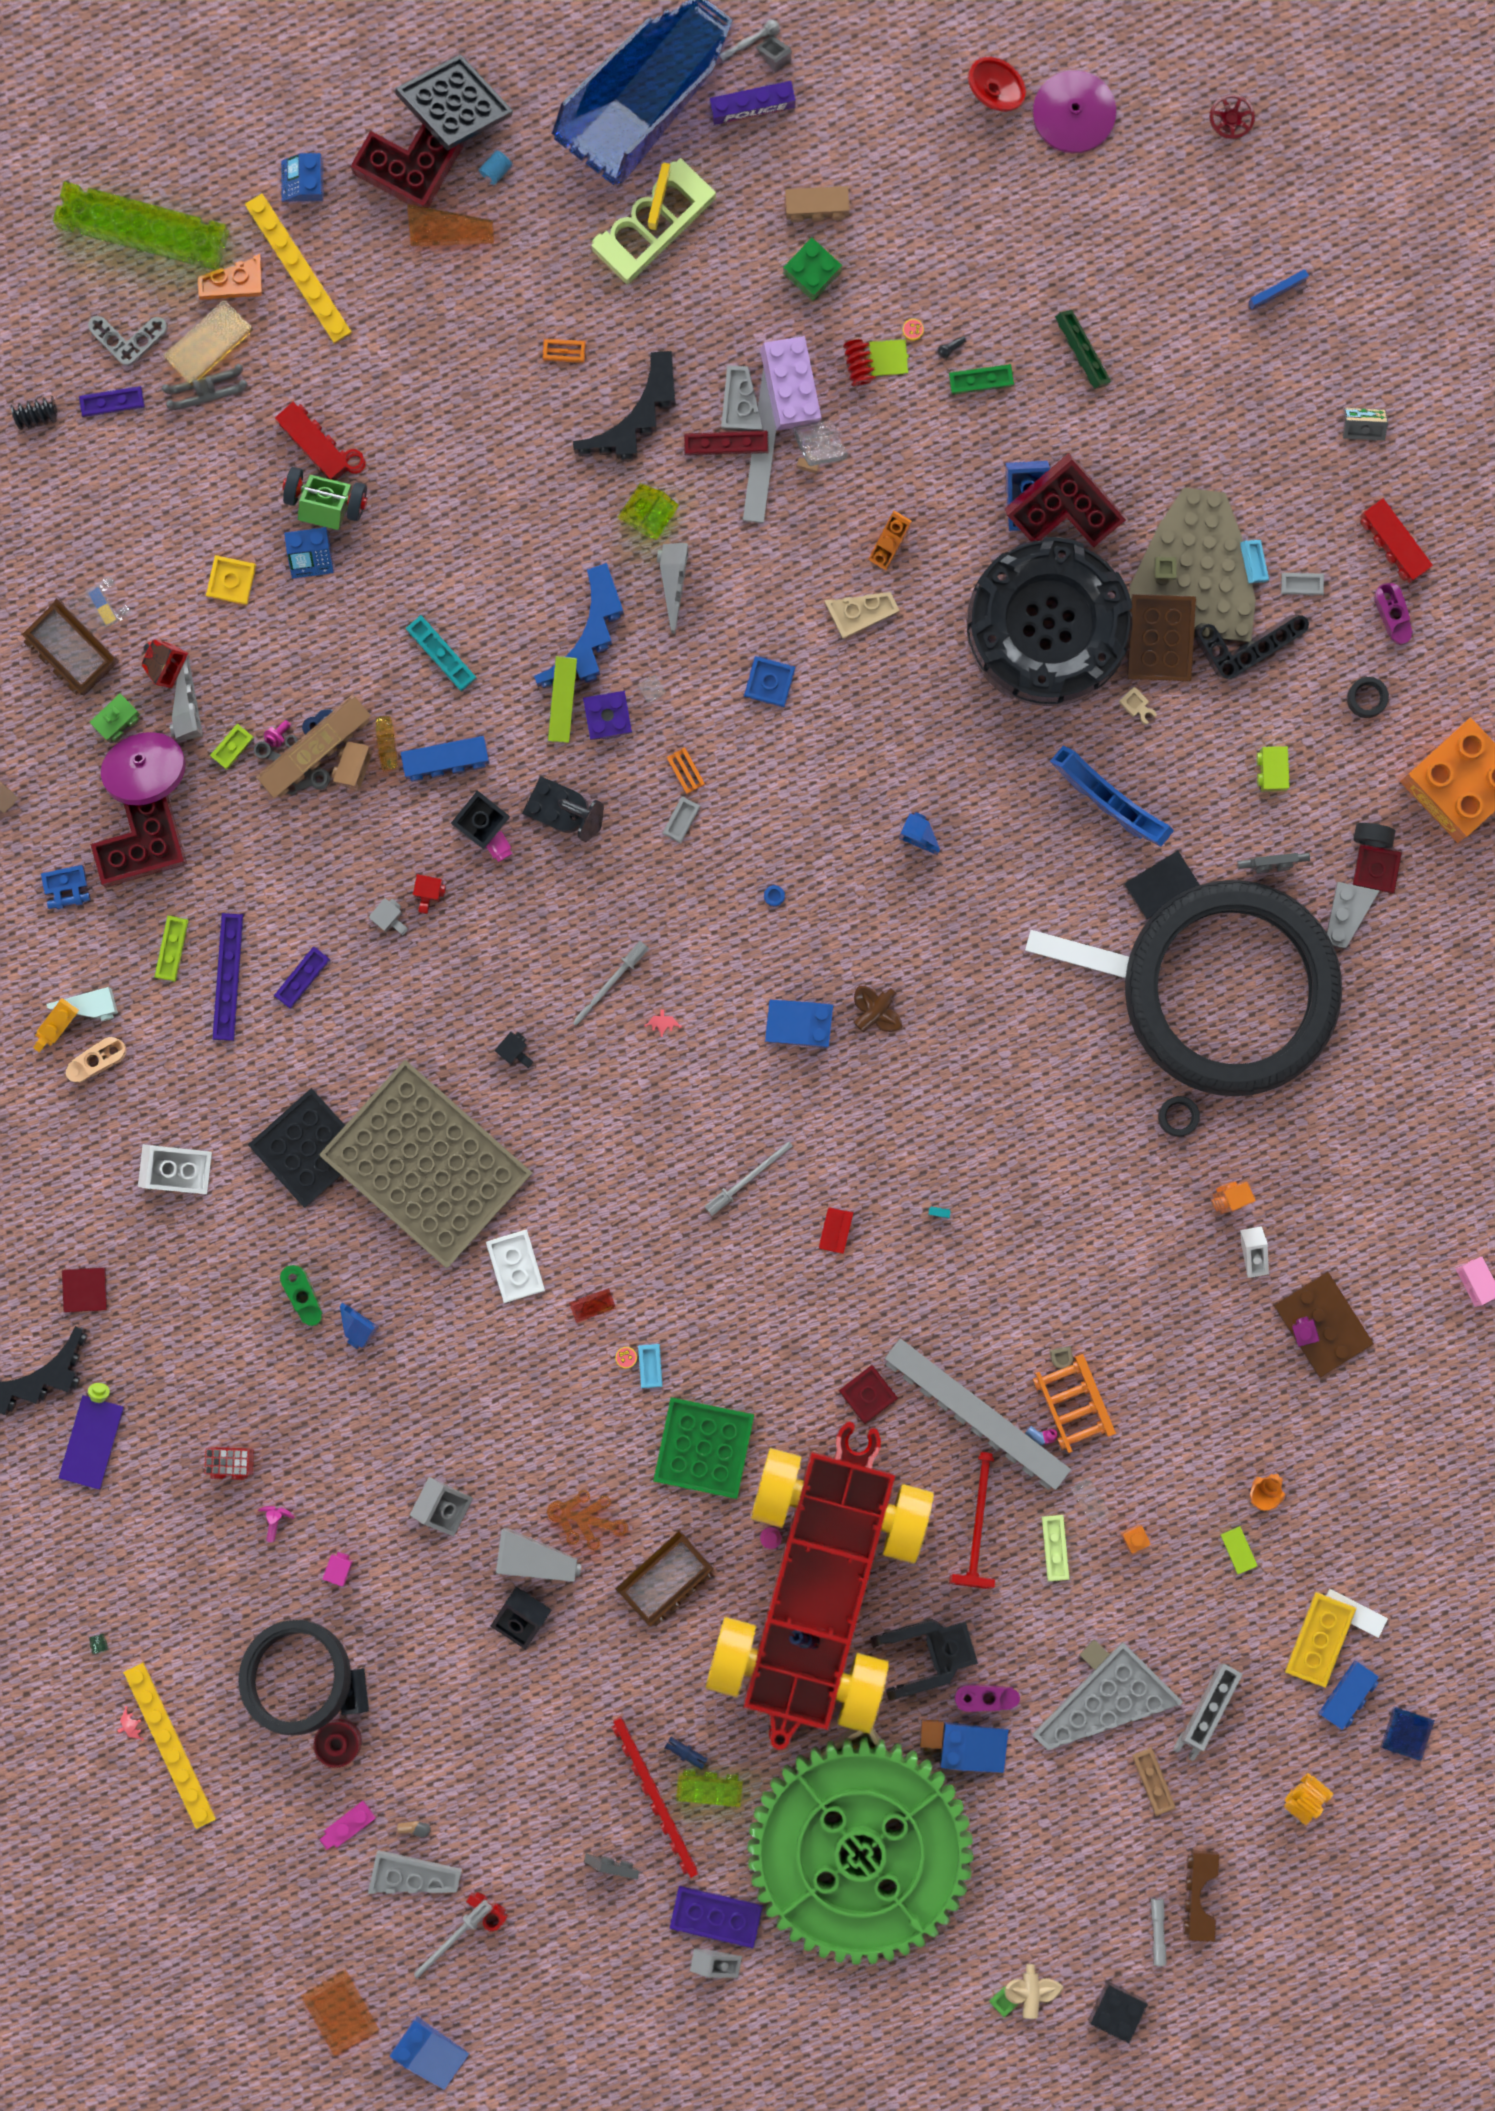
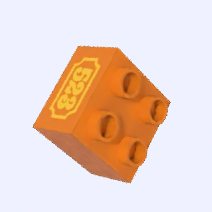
[1400,717,1495,843]

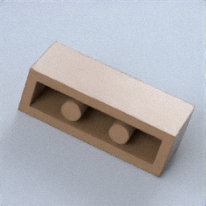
[785,186,850,223]

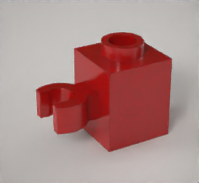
[413,874,446,914]

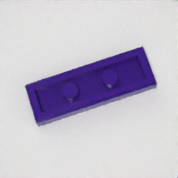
[79,386,145,417]
[274,946,331,1009]

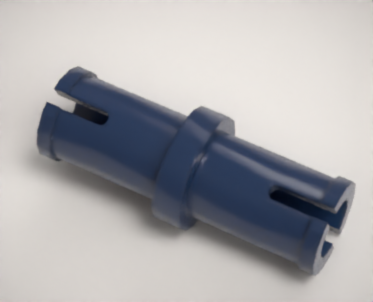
[790,1630,820,1650]
[664,1736,708,1770]

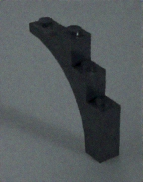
[573,351,676,462]
[0,1326,88,1415]

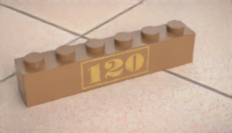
[256,695,371,798]

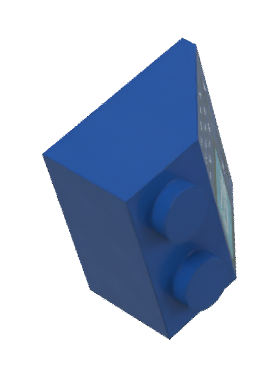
[281,153,324,202]
[284,527,334,579]

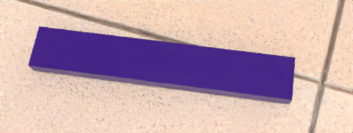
[212,913,244,1041]

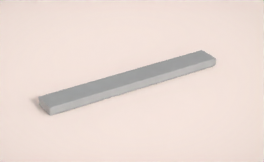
[743,367,776,524]

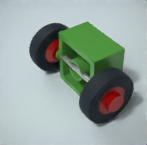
[282,467,368,530]

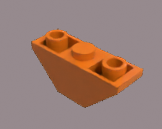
[868,511,912,570]

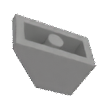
[690,1949,742,1978]

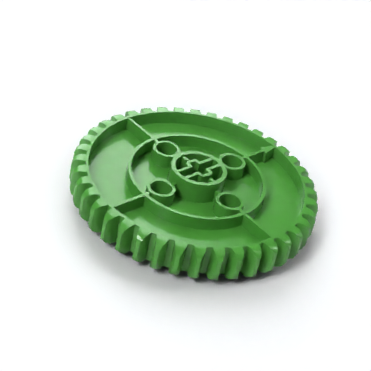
[747,1737,973,1965]

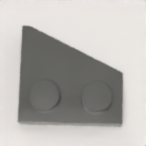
[584,1853,640,1880]

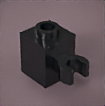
[494,1031,534,1068]

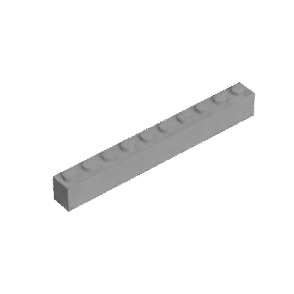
[884,1338,1071,1490]

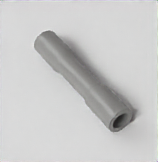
[1151,1898,1167,1966]

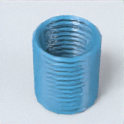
[479,150,513,185]

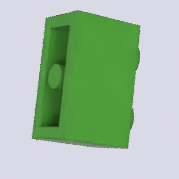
[89,693,140,743]

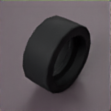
[1347,677,1389,718]
[1353,823,1396,848]
[1158,1096,1200,1137]

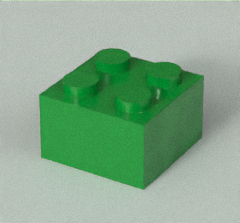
[783,237,842,302]

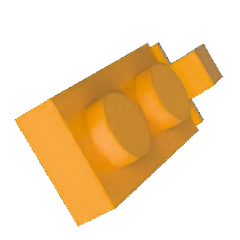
[33,998,79,1053]

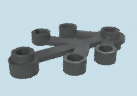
[254,735,330,795]

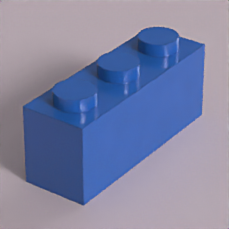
[1318,1660,1379,1730]

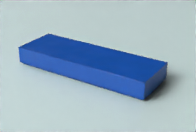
[1248,269,1309,310]

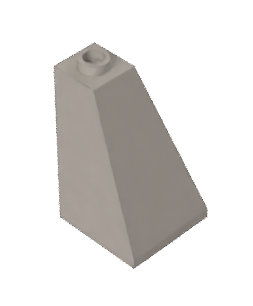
[496,1528,581,1582]

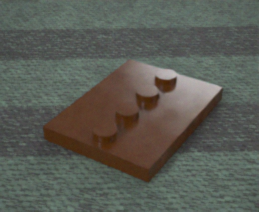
[1127,594,1196,681]
[1273,1271,1374,1378]

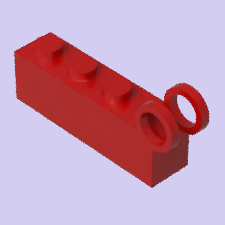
[275,401,366,481]

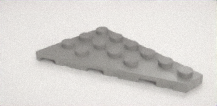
[1032,1642,1183,1750]

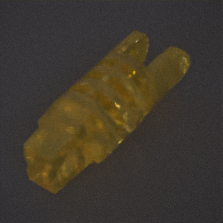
[376,716,398,772]

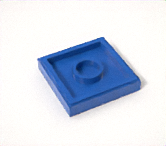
[744,656,796,708]

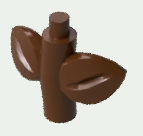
[853,986,902,1032]

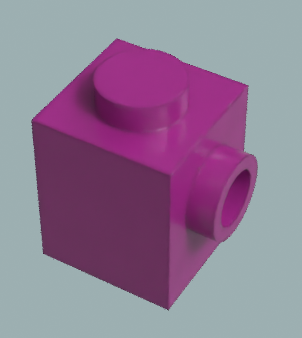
[1292,1317,1319,1347]

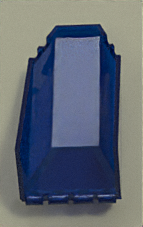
[552,0,733,186]

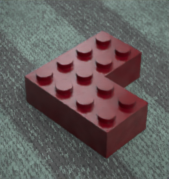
[350,124,466,214]
[1004,453,1126,548]
[90,795,187,888]

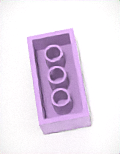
[760,336,821,431]

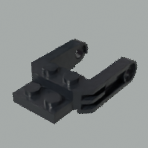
[870,1619,978,1701]

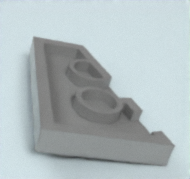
[721,365,764,431]
[1327,882,1379,949]

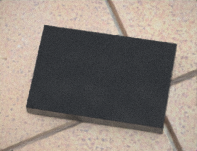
[1124,850,1200,920]

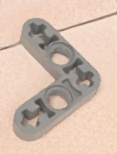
[88,316,168,366]

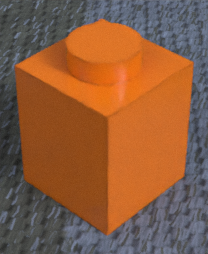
[1120,1524,1151,1554]

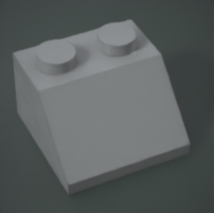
[410,1477,473,1536]

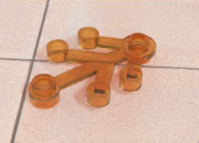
[547,1490,629,1550]

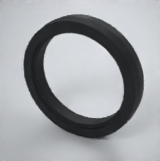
[238,1620,351,1735]

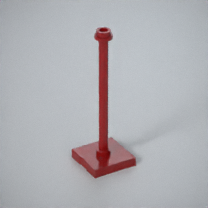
[949,1452,996,1590]

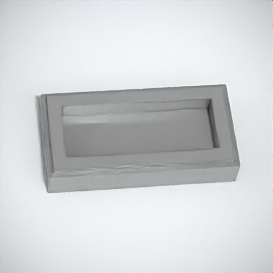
[1281,573,1324,596]
[662,796,701,843]

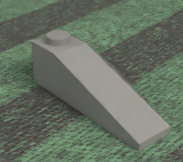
[657,543,688,634]

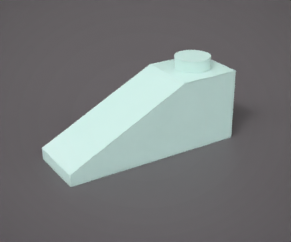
[47,987,118,1021]

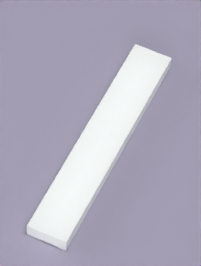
[1025,930,1129,978]

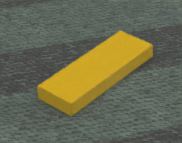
[648,162,671,230]

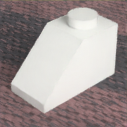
[1240,1227,1269,1278]

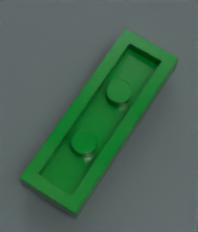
[948,364,1014,395]

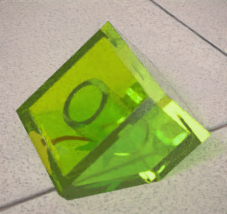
[617,483,679,540]

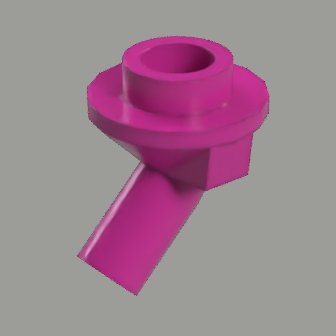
[264,720,291,747]

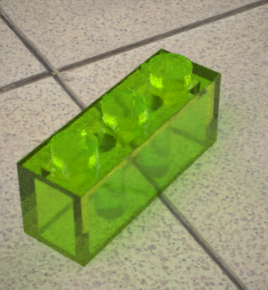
[676,1769,743,1807]

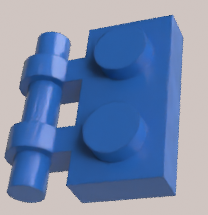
[41,865,91,910]

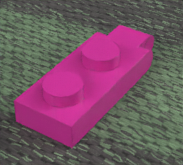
[319,1800,376,1850]

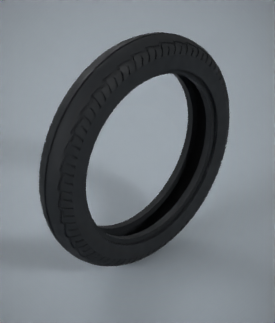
[1125,880,1342,1096]

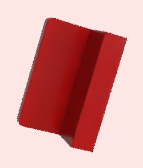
[819,1207,854,1254]

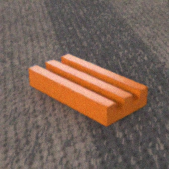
[543,339,586,363]
[666,747,705,795]

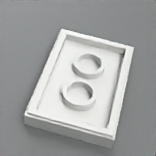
[486,1229,545,1303]

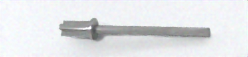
[574,941,649,1025]
[704,1141,793,1216]
[414,1900,492,1979]

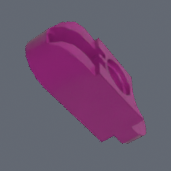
[1374,583,1413,645]
[954,1684,1020,1712]

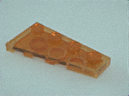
[407,204,494,247]

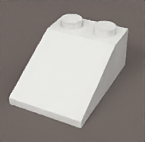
[138,1144,212,1194]

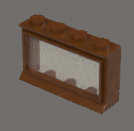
[21,598,120,696]
[615,1529,714,1627]

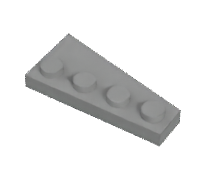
[368,1850,462,1894]

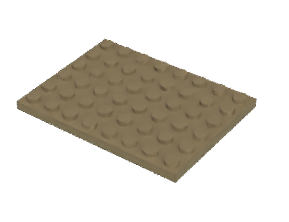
[319,1060,532,1268]

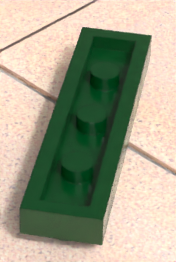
[1054,309,1112,389]

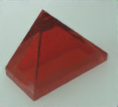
[569,1288,616,1323]

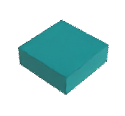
[928,1207,951,1219]

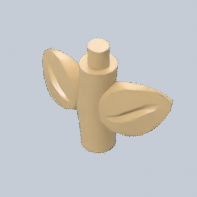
[1005,1964,1063,2019]

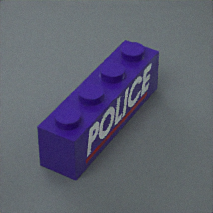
[709,81,796,125]

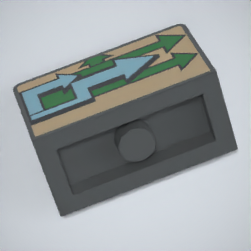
[1343,407,1388,441]

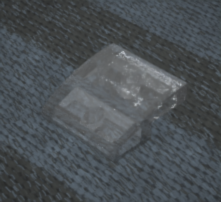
[793,420,848,466]

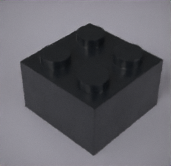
[1088,1980,1148,2043]

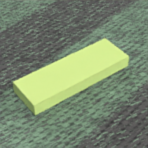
[1042,1515,1069,1581]

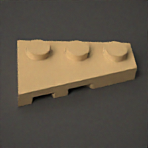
[824,592,900,639]

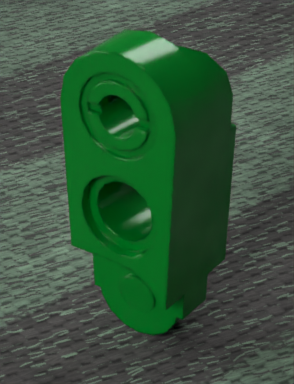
[280,1265,323,1326]

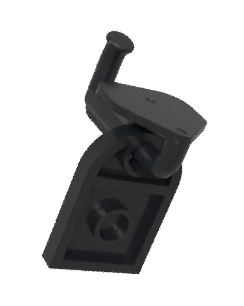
[522,776,604,842]

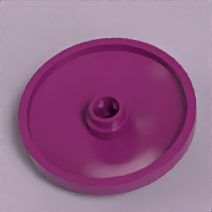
[1033,70,1116,154]
[101,732,186,805]

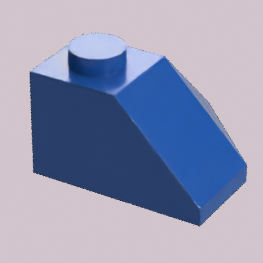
[899,812,940,855]
[340,1303,379,1349]

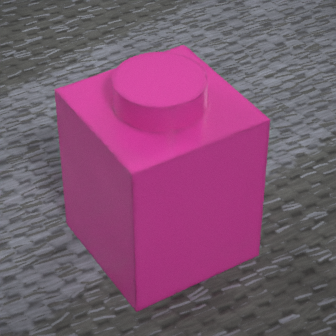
[322,1552,353,1587]

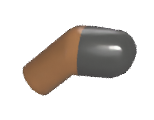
[397,1821,431,1838]

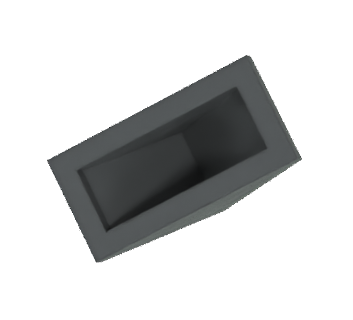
[756,35,792,72]

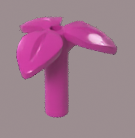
[258,1506,295,1542]

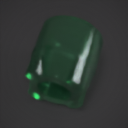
[89,1633,109,1655]

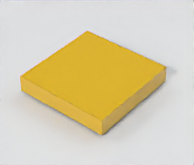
[206,555,257,605]

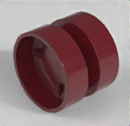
[313,1718,362,1768]

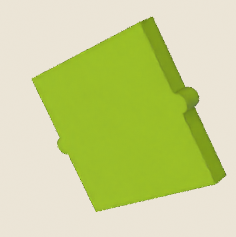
[868,339,909,376]

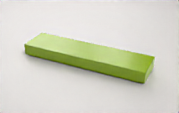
[548,656,577,743]

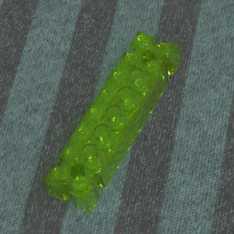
[52,181,229,270]

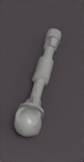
[719,20,780,62]

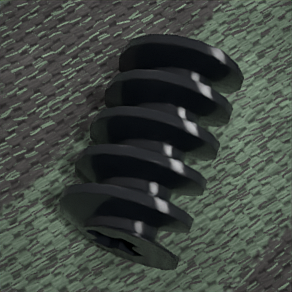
[11,396,58,430]

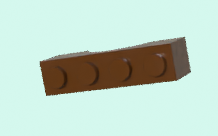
[1183,1850,1219,1942]

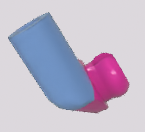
[1025,1426,1058,1446]

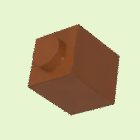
[919,1719,944,1752]

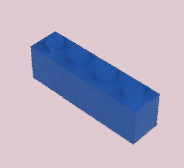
[400,736,490,782]

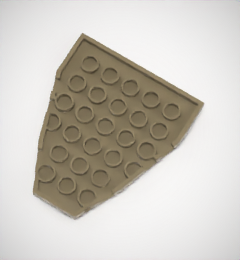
[1129,488,1256,643]

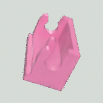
[1456,1257,1495,1307]

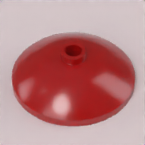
[968,57,1026,112]

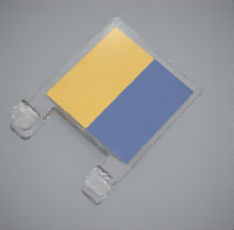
[64,576,132,641]

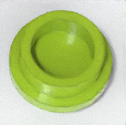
[88,1383,110,1403]

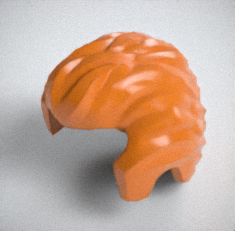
[1250,1474,1286,1511]

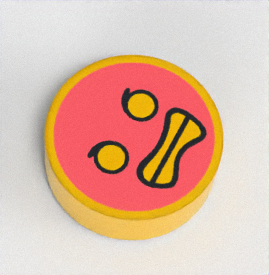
[902,319,924,341]
[615,1347,637,1368]

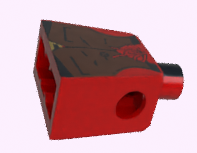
[142,639,188,689]

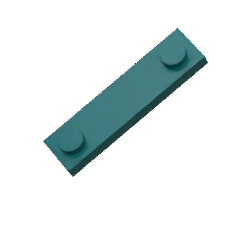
[405,615,477,692]

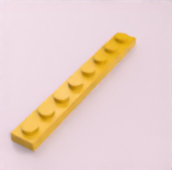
[245,194,352,344]
[123,1662,216,1829]

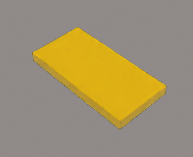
[1285,1592,1357,1688]

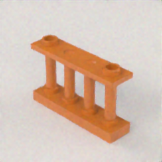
[1033,1354,1116,1453]

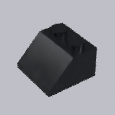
[451,790,510,850]
[490,1586,552,1650]

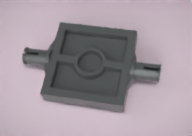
[1237,853,1310,874]

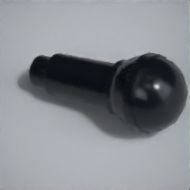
[937,336,966,359]

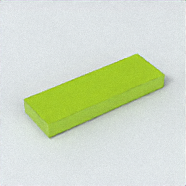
[154,915,189,982]

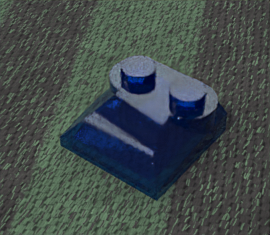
[1380,1706,1435,1761]

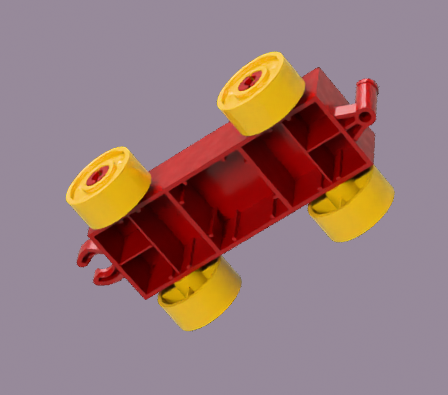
[705,1421,933,1750]

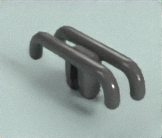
[162,364,248,410]

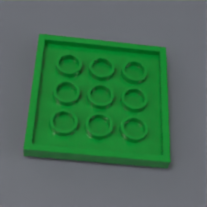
[653,1397,755,1499]

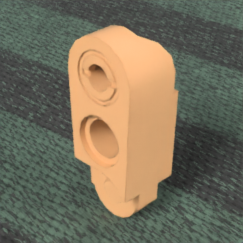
[66,1037,126,1083]

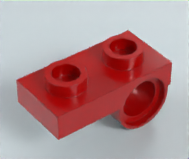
[466,1892,508,1931]

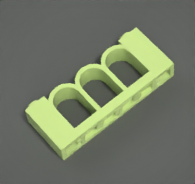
[592,158,716,285]

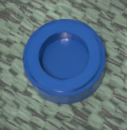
[764,885,785,907]

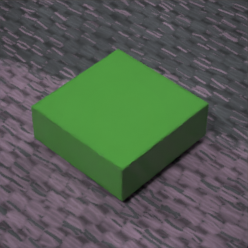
[989,1986,1018,2017]

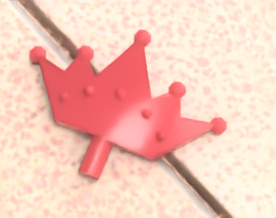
[644,1010,682,1037]
[118,1706,144,1741]

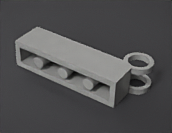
[1173,1663,1243,1761]

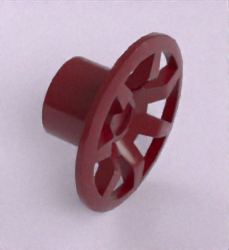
[1209,94,1255,139]

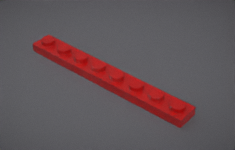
[611,1716,698,1878]

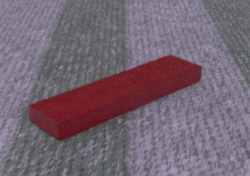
[684,430,769,455]

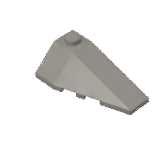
[170,656,203,741]

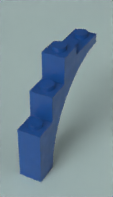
[534,563,624,689]
[1050,745,1174,847]

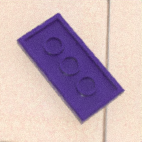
[58,1395,124,1490]
[669,1886,763,1948]

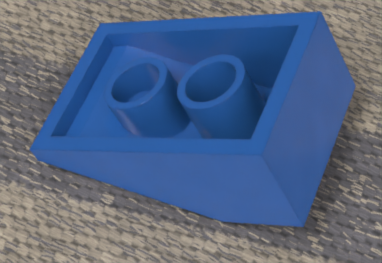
[1005,461,1050,531]
[765,1000,833,1049]
[940,1722,1009,1773]
[389,2016,470,2090]

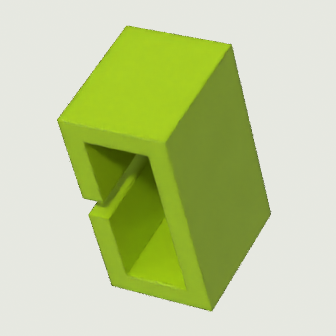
[1256,746,1289,792]

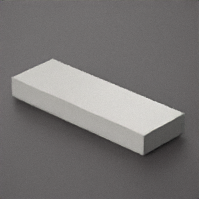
[1326,1589,1388,1638]

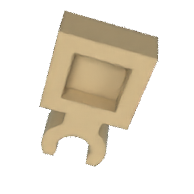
[1119,687,1157,725]

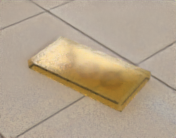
[163,300,253,386]

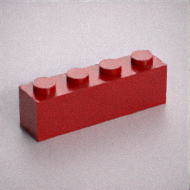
[1360,498,1433,584]

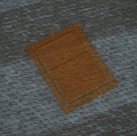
[300,1969,380,2057]

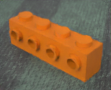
[1211,1181,1256,1214]

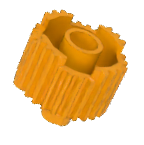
[1284,1773,1333,1825]

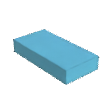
[1240,540,1269,584]
[638,1344,663,1388]

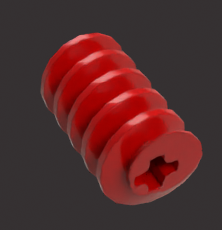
[843,339,876,387]

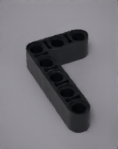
[1194,614,1309,679]

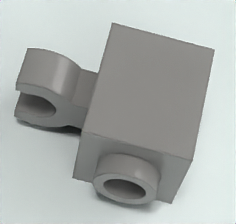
[369,898,408,935]

